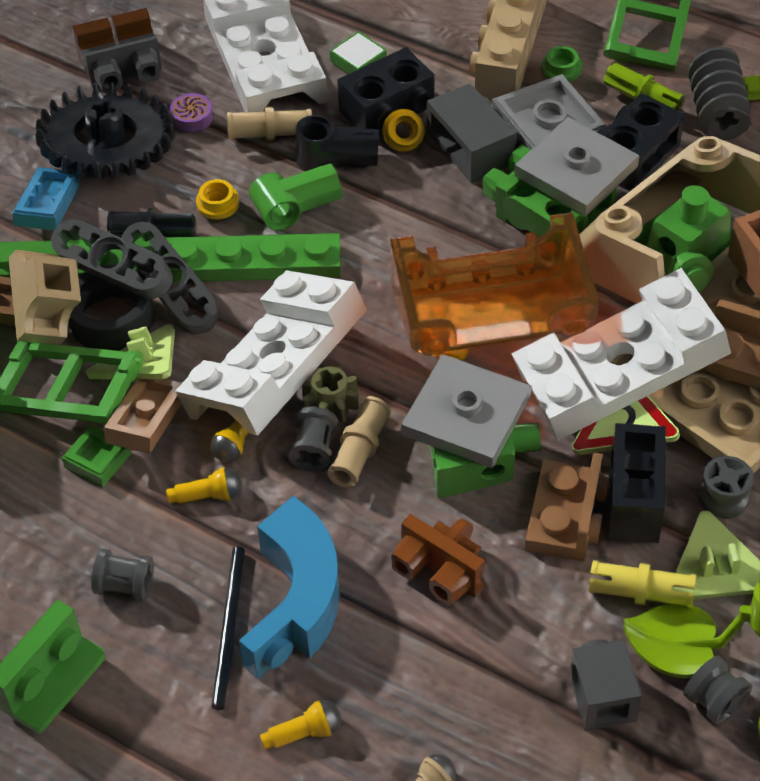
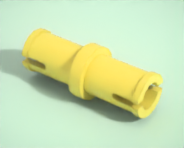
[589,560,697,608]

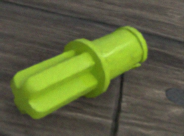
[603,63,685,111]

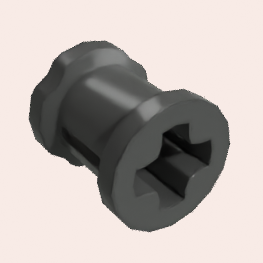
[288,406,338,471]
[91,549,154,602]

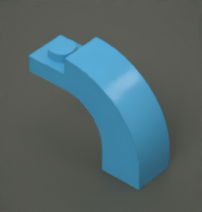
[239,495,340,679]

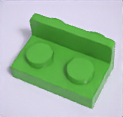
[0,599,106,734]

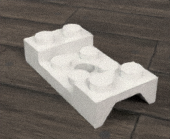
[203,0,328,112]
[512,268,731,441]
[175,270,367,436]

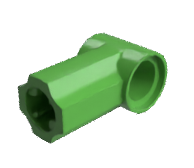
[249,164,342,231]

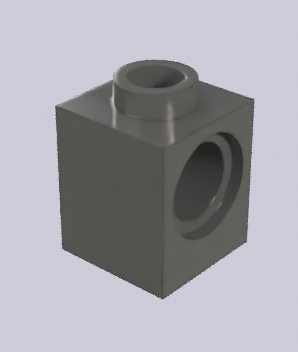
[569,639,642,731]

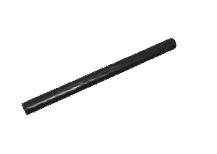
[211,546,245,710]

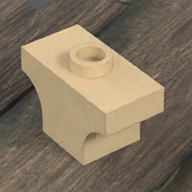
[9,250,81,345]

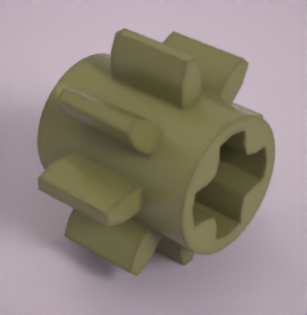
[301,366,359,423]

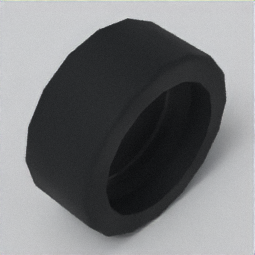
[68,265,155,351]

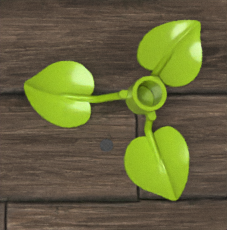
[623,581,760,739]

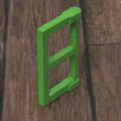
[603,0,691,71]
[0,341,143,424]

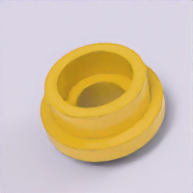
[382,109,425,152]
[196,179,239,220]

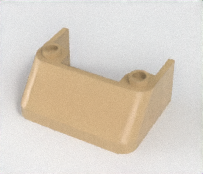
[567,136,760,304]

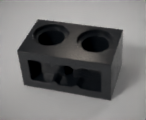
[337,47,435,132]
[597,93,685,192]
[608,423,666,543]

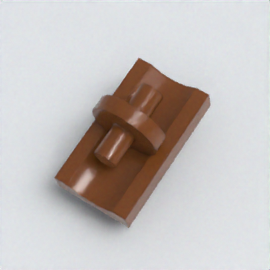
[391,513,485,606]

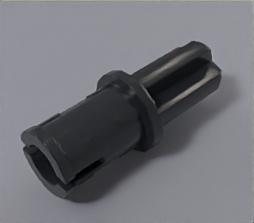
[107,208,197,238]

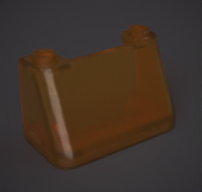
[390,212,599,356]

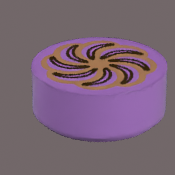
[170,93,213,133]

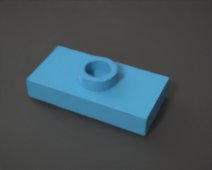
[12,167,80,231]

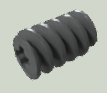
[688,47,752,140]

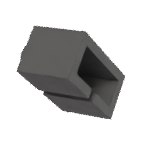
[427,83,517,183]

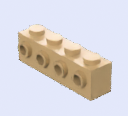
[469,0,547,103]

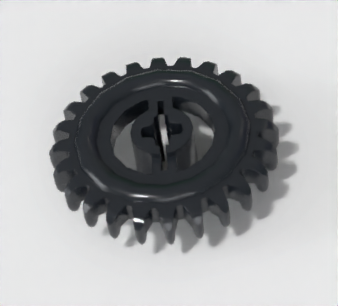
[35,82,175,180]

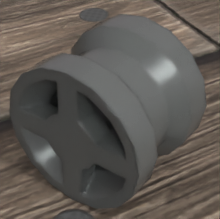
[699,456,754,519]
[683,656,752,725]

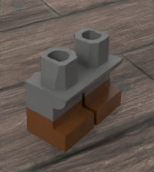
[72,8,162,93]

